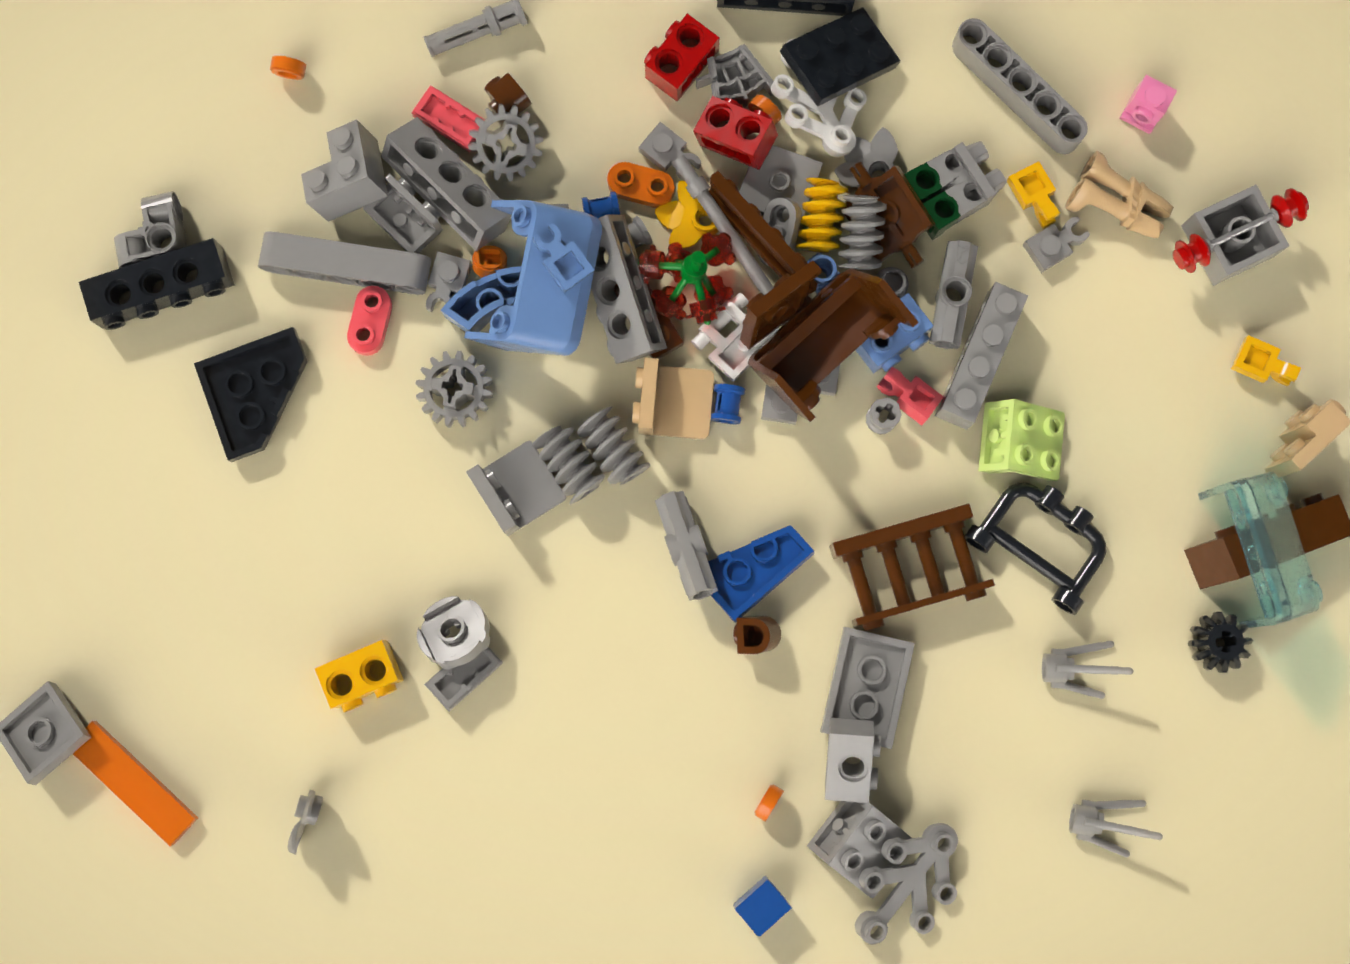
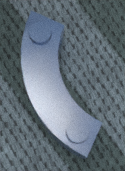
[440,266,521,332]

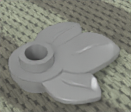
[835,127,898,187]
[287,790,323,854]

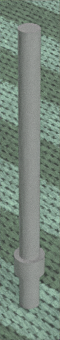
[673,155,789,325]

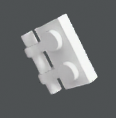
[691,293,780,382]

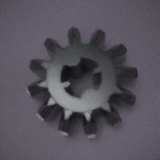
[1187,612,1254,673]

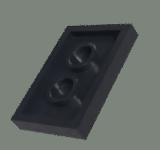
[780,7,901,107]

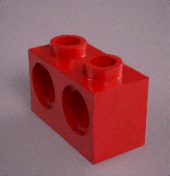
[644,13,720,102]
[693,96,778,170]

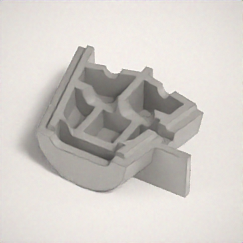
[696,44,773,108]

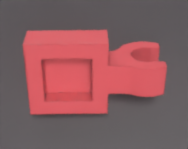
[876,367,944,425]

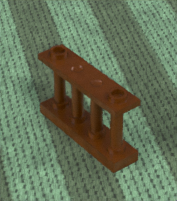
[829,503,995,631]

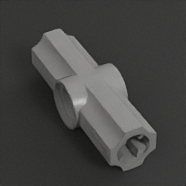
[929,240,978,349]
[655,491,718,601]

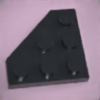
[194,327,308,462]

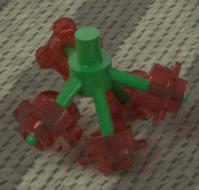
[638,232,736,325]

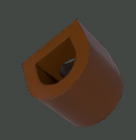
[484,73,532,115]
[733,616,781,654]

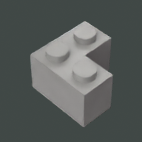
[301,119,388,222]

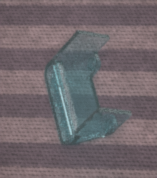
[1198,472,1323,628]

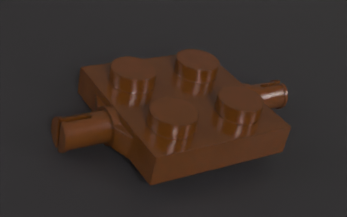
[841,162,935,269]

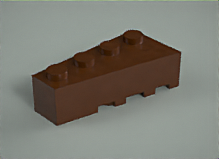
[1184,492,1350,590]

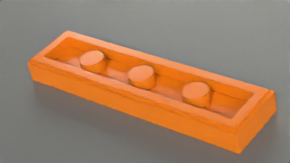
[73,721,198,846]

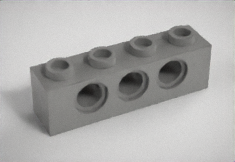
[381,117,512,251]
[591,215,667,364]

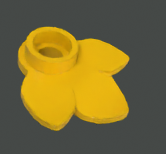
[655,181,719,248]

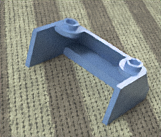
[464,200,602,356]

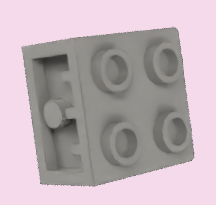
[466,441,567,536]
[807,801,912,898]

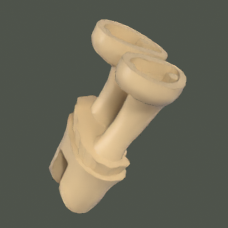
[1065,151,1174,238]

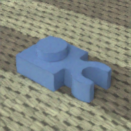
[533,223,594,293]

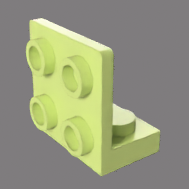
[978,399,1065,481]

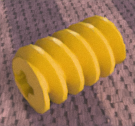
[796,177,849,253]

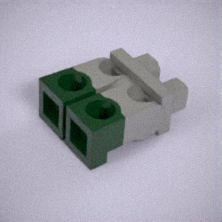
[904,141,1007,240]

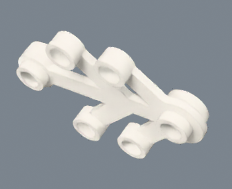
[771,38,867,157]

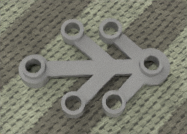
[855,823,958,944]

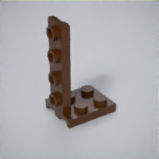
[709,171,822,349]

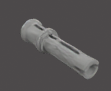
[423,0,528,57]

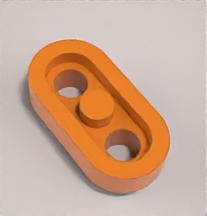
[607,162,675,208]

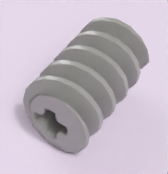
[838,195,887,270]
[577,407,651,485]
[532,426,605,505]

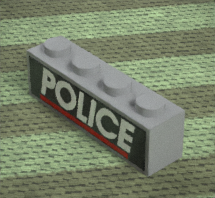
[935,282,1028,430]

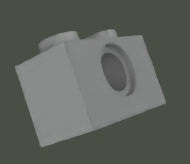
[825,718,881,803]

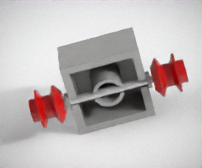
[1173,184,1309,286]

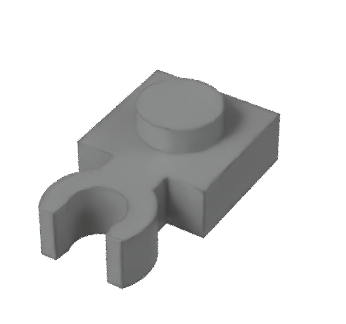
[639,122,701,181]
[1023,216,1090,273]
[426,251,472,312]

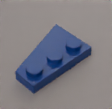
[708,525,815,623]

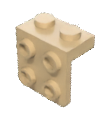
[632,357,714,440]

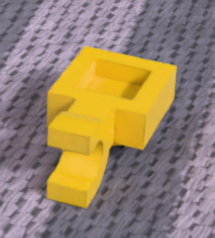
[1007,161,1060,229]
[1231,335,1301,386]

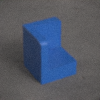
[733,875,792,936]

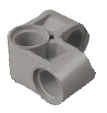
[114,191,187,268]

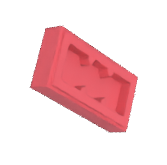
[411,85,485,153]

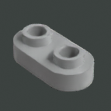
[758,198,802,267]

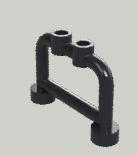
[965,483,1106,615]

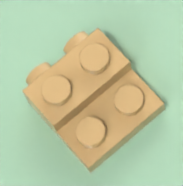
[1264,399,1350,480]

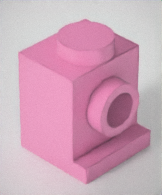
[1119,75,1177,134]

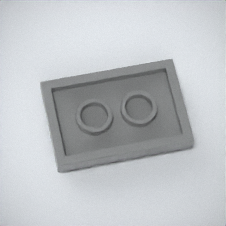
[820,627,915,749]

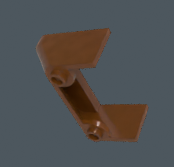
[748,269,919,422]

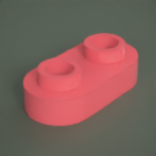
[347,286,392,356]

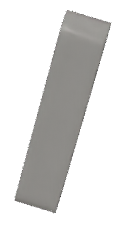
[952,18,1088,154]
[258,231,431,295]

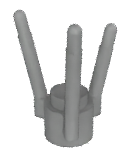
[1042,641,1133,699]
[1069,799,1163,857]

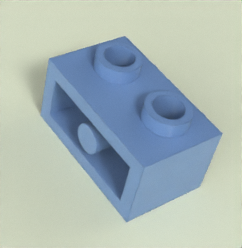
[856,293,934,374]

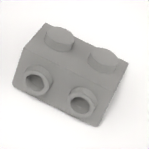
[363,173,443,254]

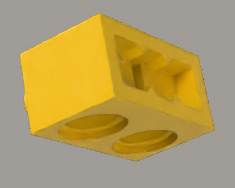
[314,640,404,712]

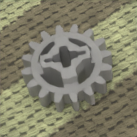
[468,104,543,181]
[416,351,493,428]

